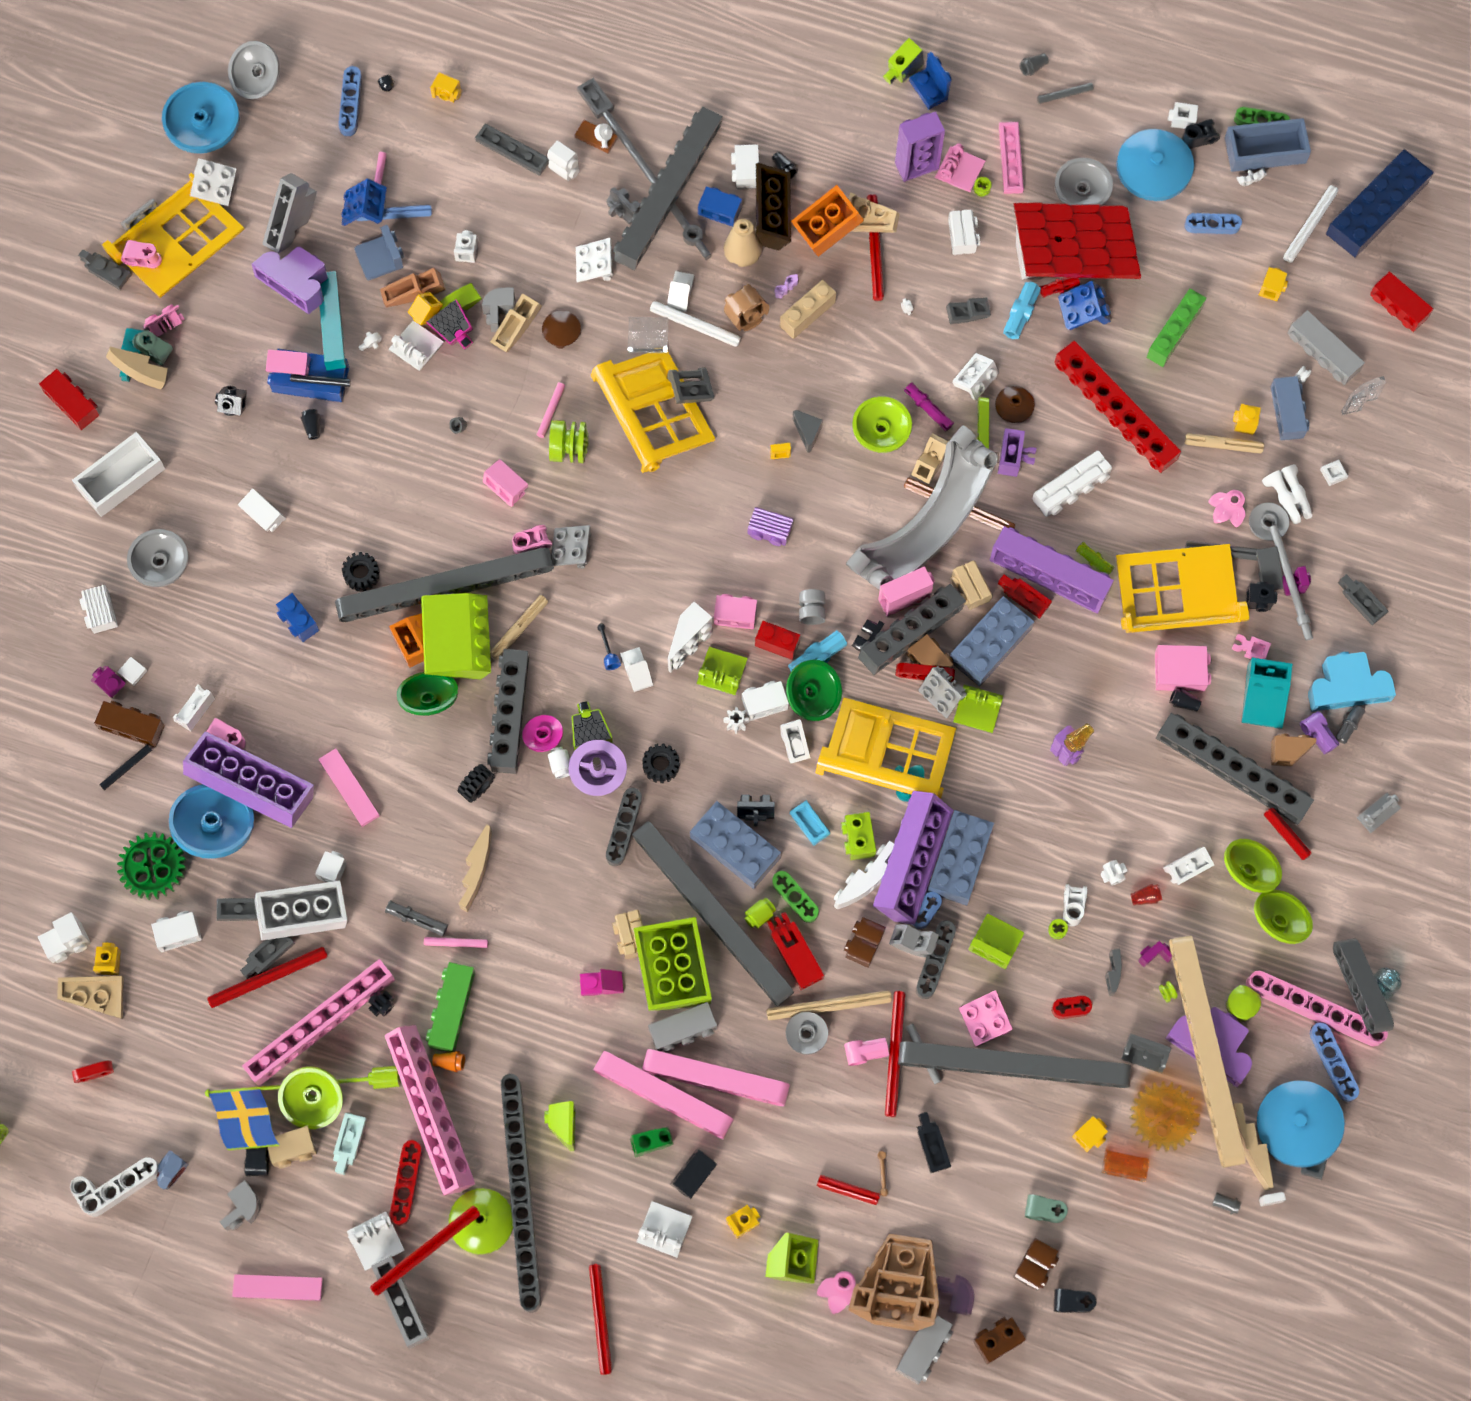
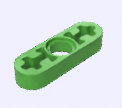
[1234,107,1290,125]
[772,871,819,923]

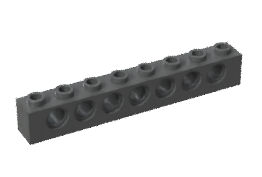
[1156,713,1314,825]

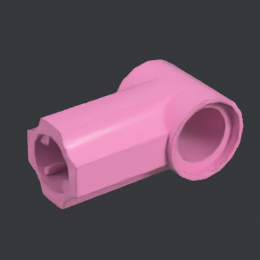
[844,1038,889,1066]

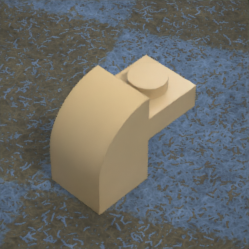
[911,433,948,484]

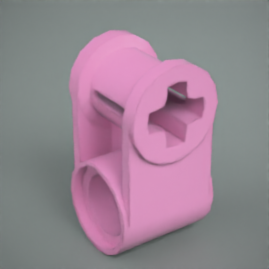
[121,240,162,268]
[512,525,552,554]
[206,718,246,750]

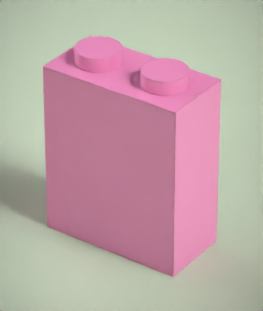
[878,566,935,617]
[1155,645,1211,691]

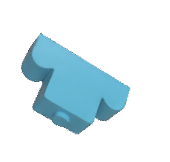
[1308,652,1396,712]

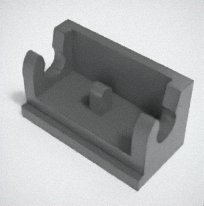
[1121,1034,1171,1073]

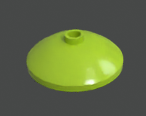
[852,396,912,453]
[1224,839,1282,893]
[1254,889,1313,944]
[278,1067,343,1129]
[449,1188,513,1255]

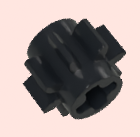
[368,990,394,1017]

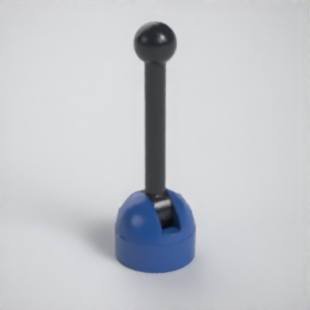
[597,623,621,670]

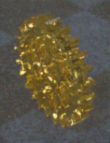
[1129,1081,1200,1152]

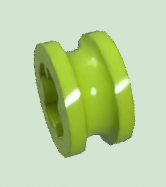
[973,177,991,197]
[1048,919,1068,940]
[1159,981,1178,1003]

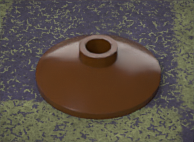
[995,386,1035,423]

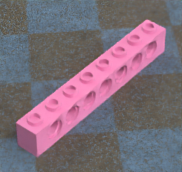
[242,959,395,1087]
[385,1025,475,1195]

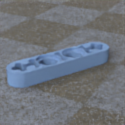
[339,66,362,136]
[1310,1023,1359,1102]

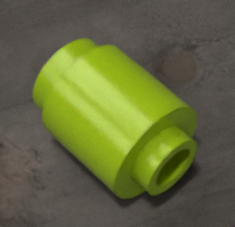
[744,898,776,928]

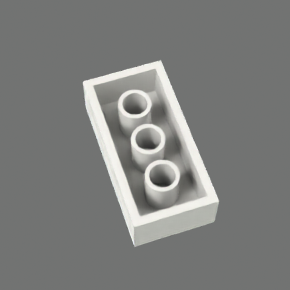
[255,881,347,941]

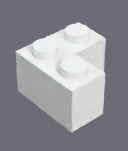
[38,912,91,963]

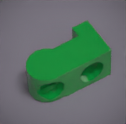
[630,1127,674,1158]

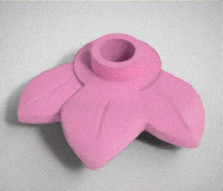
[1209,490,1245,527]
[817,1271,856,1314]

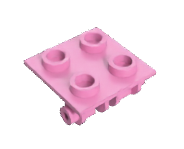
[935,143,985,192]
[143,304,185,337]
[959,990,1013,1047]

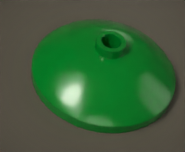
[786,660,842,721]
[397,672,459,716]

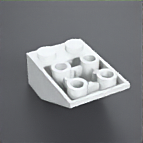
[668,602,712,673]

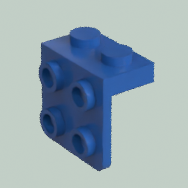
[1058,281,1111,330]

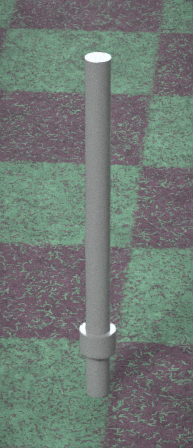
[1269,525,1313,641]

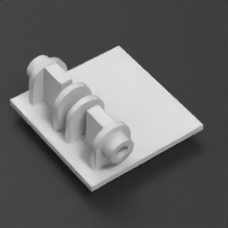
[190,158,236,206]
[576,238,613,283]
[389,321,444,371]
[637,1201,692,1258]
[347,1212,405,1271]

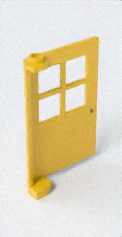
[102,173,245,298]
[591,347,715,473]
[1116,544,1250,633]
[815,697,956,799]

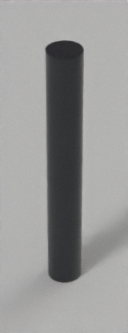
[290,374,351,387]
[99,744,152,791]

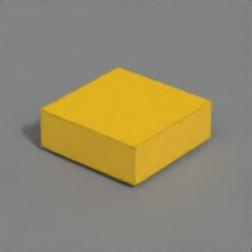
[770,443,791,459]

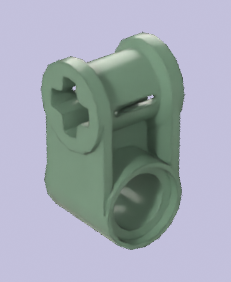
[133,331,173,365]
[1024,1194,1068,1223]

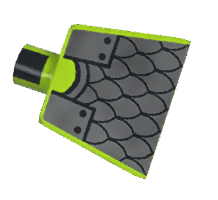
[883,38,924,84]
[572,701,613,751]

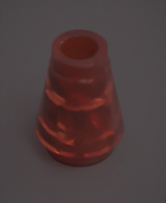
[1130,884,1163,906]

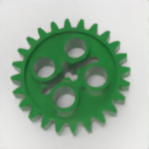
[117,832,187,900]

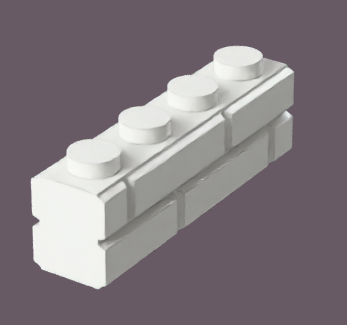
[1032,450,1112,517]

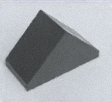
[792,410,823,453]

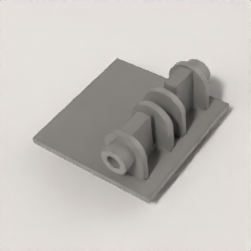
[551,525,591,569]
[918,666,967,719]

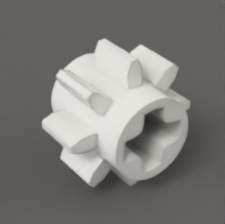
[724,707,749,734]
[1101,860,1128,886]

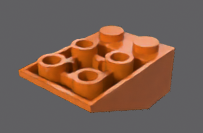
[389,613,424,668]

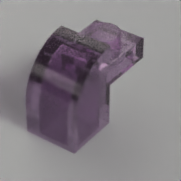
[937,1275,974,1316]

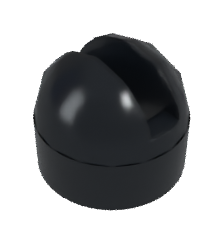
[377,75,394,92]

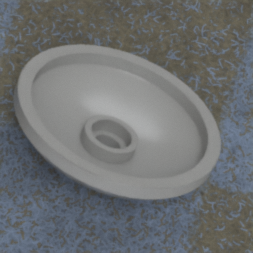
[228,41,280,99]
[1055,158,1113,206]
[127,529,189,587]

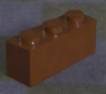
[94,701,165,748]

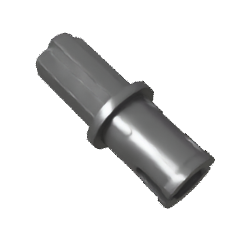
[1336,705,1365,744]

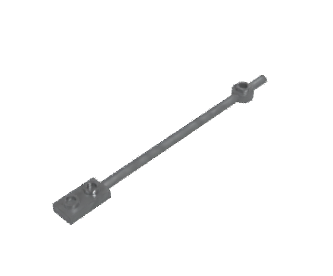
[577,78,712,260]

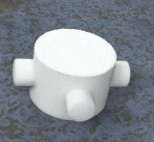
[901,298,913,315]

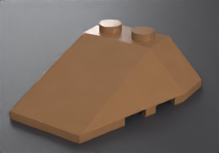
[848,1234,939,1331]

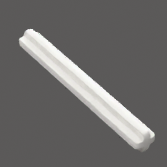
[1283,185,1338,263]
[650,301,741,347]

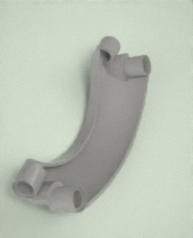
[846,425,998,590]

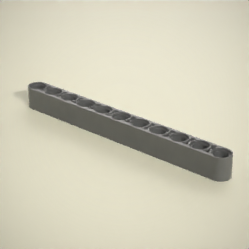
[335,548,554,622]
[632,821,794,1006]
[898,1041,1131,1088]
[501,1074,541,1313]

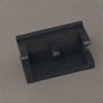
[670,1149,717,1199]

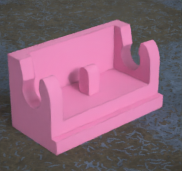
[266,350,311,376]
[483,459,528,507]

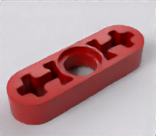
[895,663,955,682]

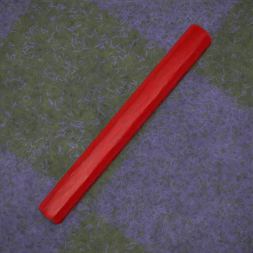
[589,1264,612,1375]

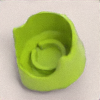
[1226,985,1261,1022]

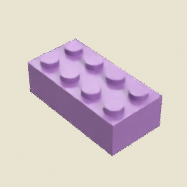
[895,111,945,182]

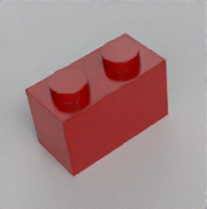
[755,621,801,660]

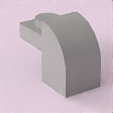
[482,287,515,332]
[889,925,939,958]
[220,1180,260,1231]

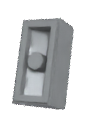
[120,199,157,231]

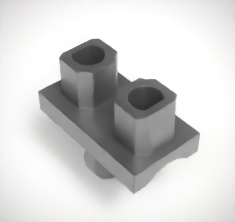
[606,187,641,225]

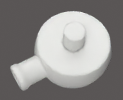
[595,123,612,148]
[359,331,382,351]

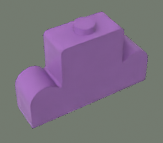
[252,247,328,314]
[1165,1007,1252,1087]

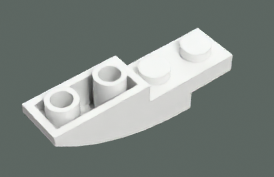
[834,841,894,910]

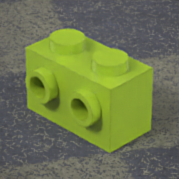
[841,812,876,860]

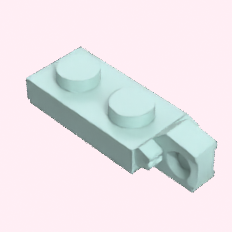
[333,1113,367,1175]

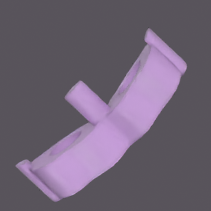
[775,274,798,299]

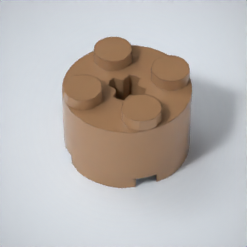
[724,284,770,331]

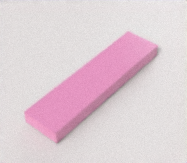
[999,122,1023,194]
[319,749,380,827]
[232,1274,323,1301]

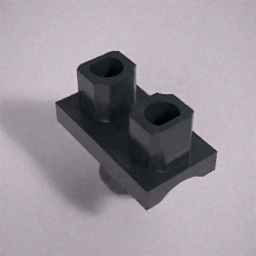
[852,619,885,652]
[737,795,775,827]

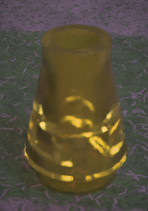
[1064,723,1094,753]

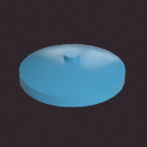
[162,82,240,154]
[1116,129,1194,201]
[169,784,254,859]
[1257,1081,1345,1167]

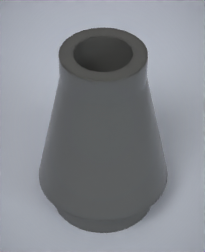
[1020,53,1049,76]

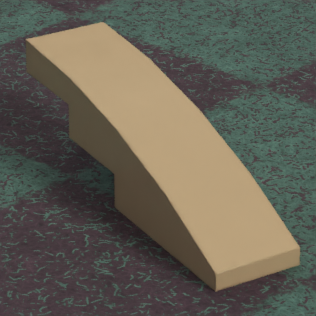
[459,824,492,912]
[1233,1103,1274,1190]

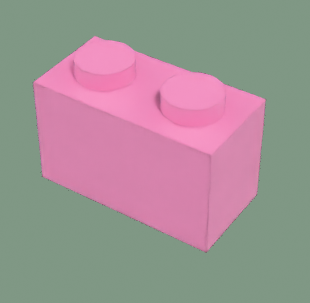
[714,594,757,629]

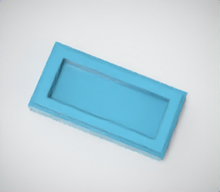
[789,800,830,846]

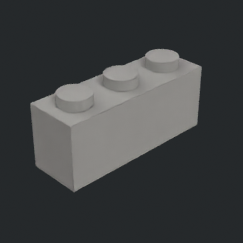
[648,1002,717,1053]
[895,1315,953,1384]

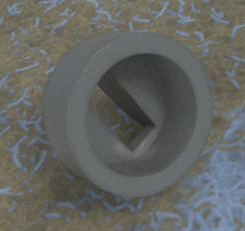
[449,417,467,434]

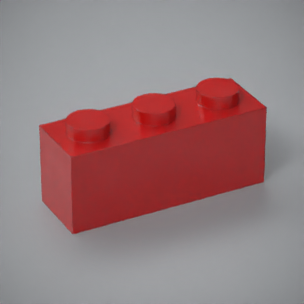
[1370,271,1434,332]
[39,369,99,431]

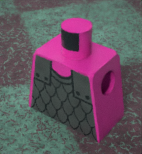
[427,299,473,350]

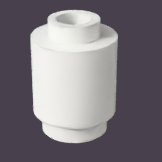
[548,747,570,779]

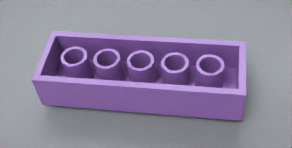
[990,526,1114,614]
[183,731,314,828]
[873,791,954,925]

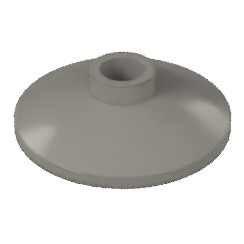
[1249,503,1289,541]
[786,1012,828,1055]

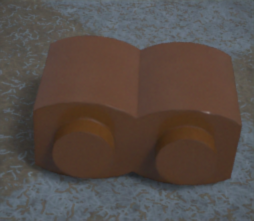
[844,917,886,968]
[1013,1238,1059,1291]

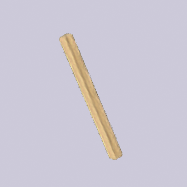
[766,990,892,1020]

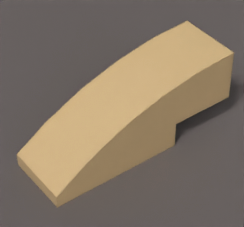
[490,293,542,353]
[106,347,168,390]

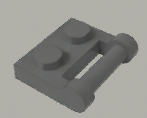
[668,367,715,404]

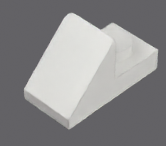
[667,271,694,312]
[620,647,653,692]
[780,719,810,764]

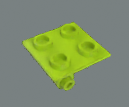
[696,647,748,695]
[953,684,1003,733]

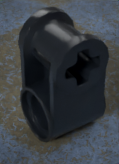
[1181,119,1220,149]
[244,1147,269,1176]
[1054,1289,1097,1313]

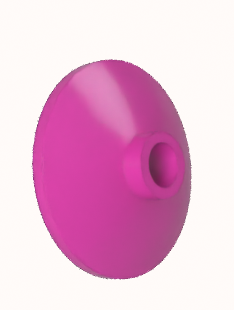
[522,715,563,752]

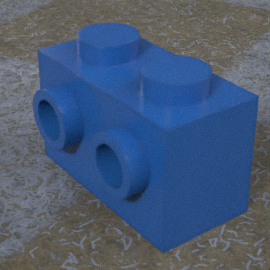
[276,593,319,642]

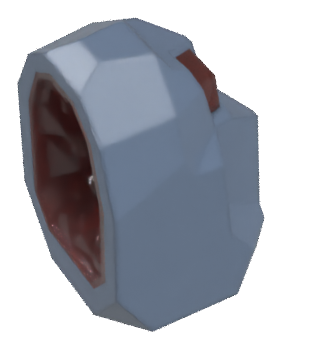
[156,1150,188,1190]

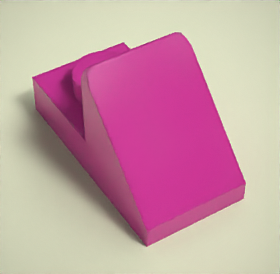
[580,969,624,996]

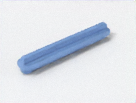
[356,205,432,221]

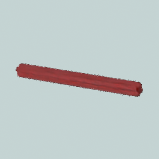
[867,194,884,301]
[207,947,328,1008]
[885,991,905,1117]
[370,1206,480,1296]

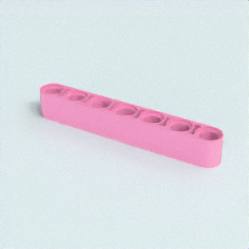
[1246,971,1388,1047]
[642,1049,790,1106]
[593,1051,733,1139]

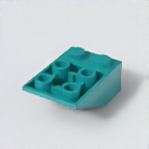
[1241,658,1293,729]

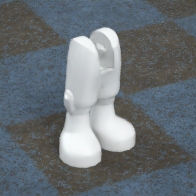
[1262,465,1312,524]

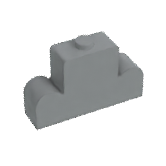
[262,173,317,253]

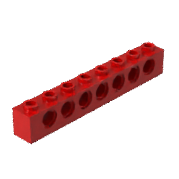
[1055,340,1182,473]

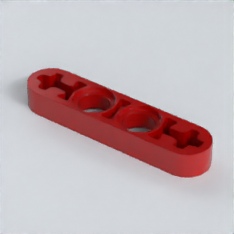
[390,1140,422,1226]

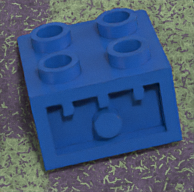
[909,52,952,110]
[341,178,387,226]

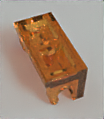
[1101,1149,1149,1182]

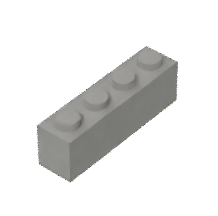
[1288,310,1365,386]
[371,1256,430,1349]

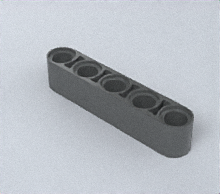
[1333,938,1394,1034]

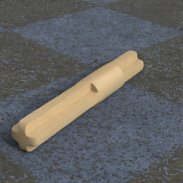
[1185,433,1264,454]
[490,595,548,660]

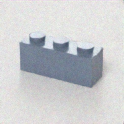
[1270,376,1309,441]

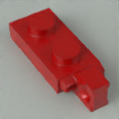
[998,574,1052,619]

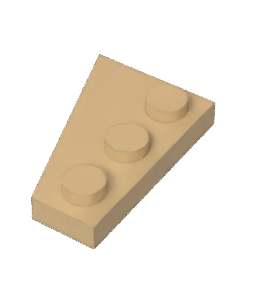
[848,192,900,233]
[57,976,124,1019]

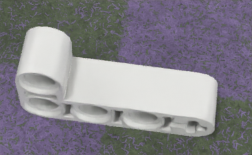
[70,1157,159,1217]

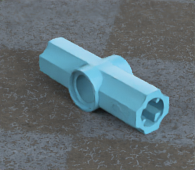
[1003,282,1041,340]
[788,630,847,671]

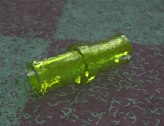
[1075,542,1114,575]

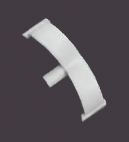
[1237,167,1267,186]

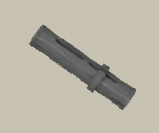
[385,900,448,937]

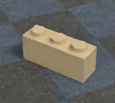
[780,280,836,339]

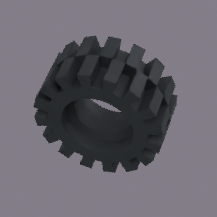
[342,552,380,591]
[642,743,680,784]
[457,764,495,803]

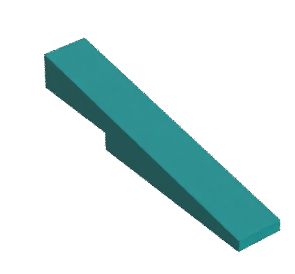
[319,271,346,370]

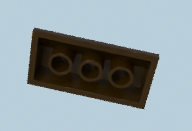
[756,163,791,251]

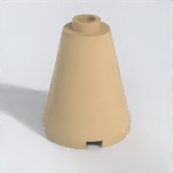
[724,219,762,267]

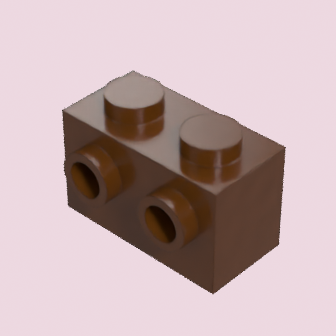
[973,1316,1026,1365]

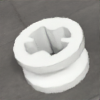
[1296,365,1312,385]

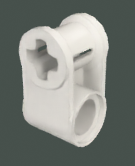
[1063,884,1087,926]

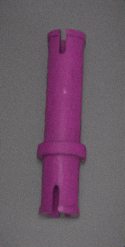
[904,382,954,432]

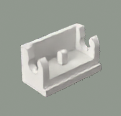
[238,488,286,532]
[173,684,215,732]
[1163,847,1214,885]

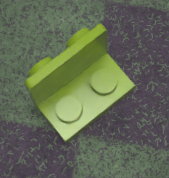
[968,914,1024,970]

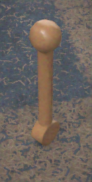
[877,1151,888,1197]

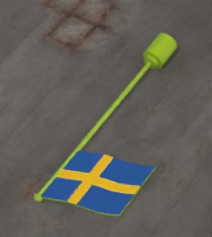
[205,1066,401,1150]

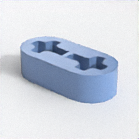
[913,892,942,929]

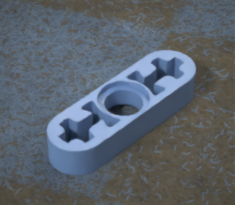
[1184,213,1242,234]

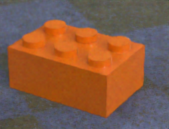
[791,185,864,257]

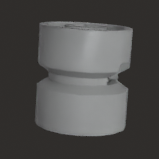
[799,589,825,625]

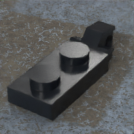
[917,1112,951,1174]

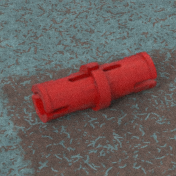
[1039,277,1080,298]

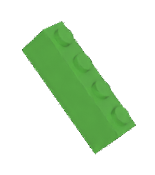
[1146,288,1206,367]
[426,962,475,1052]

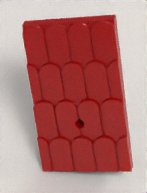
[1013,203,1141,279]

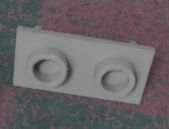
[1357,792,1401,833]

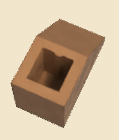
[907,635,953,668]
[1271,733,1316,766]

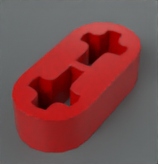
[1051,996,1092,1019]
[72,1060,114,1083]

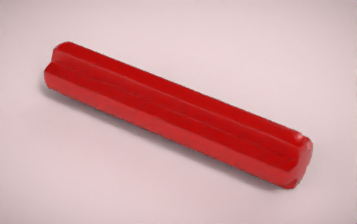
[1264,808,1312,860]
[817,1175,880,1205]

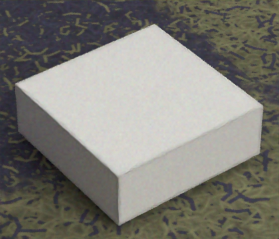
[1320,460,1348,486]
[117,657,147,686]
[1259,1192,1286,1207]

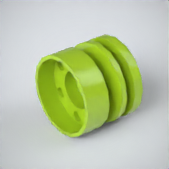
[549,420,589,463]

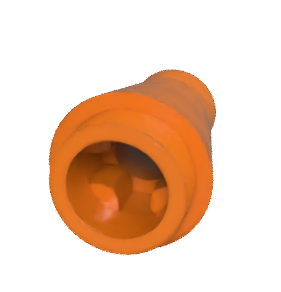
[432,1051,465,1072]

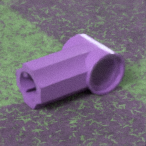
[1300,711,1340,755]

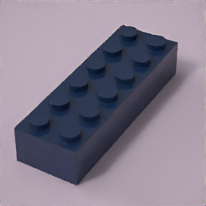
[1326,149,1434,258]

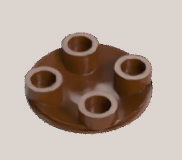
[542,311,581,349]

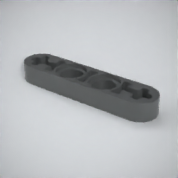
[606,788,642,866]
[916,920,956,999]

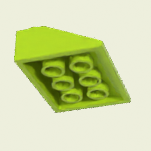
[421,593,491,680]
[633,917,712,1011]

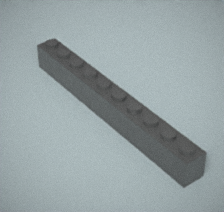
[613,106,723,271]

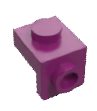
[1282,566,1311,596]
[91,666,126,698]
[1138,941,1172,967]

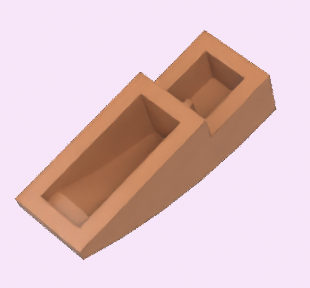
[380,268,446,307]

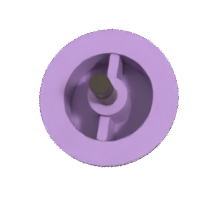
[569,740,627,796]

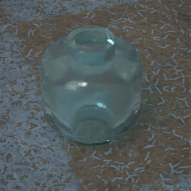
[1374,967,1402,999]

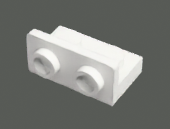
[952,353,999,400]

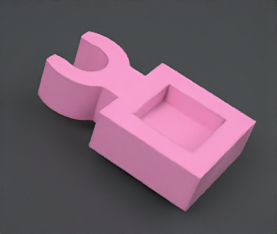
[1232,634,1271,659]

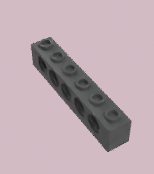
[858,584,966,675]
[487,649,529,774]

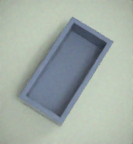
[1224,118,1311,172]
[950,596,1034,687]
[690,801,781,890]
[927,810,994,906]

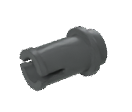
[1212,1192,1241,1215]

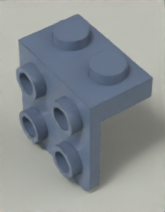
[354,225,405,280]

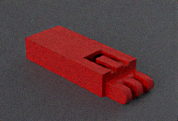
[766,912,824,991]

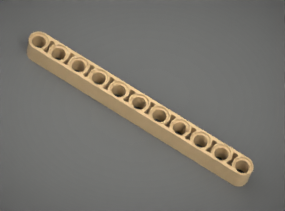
[1169,936,1245,1168]

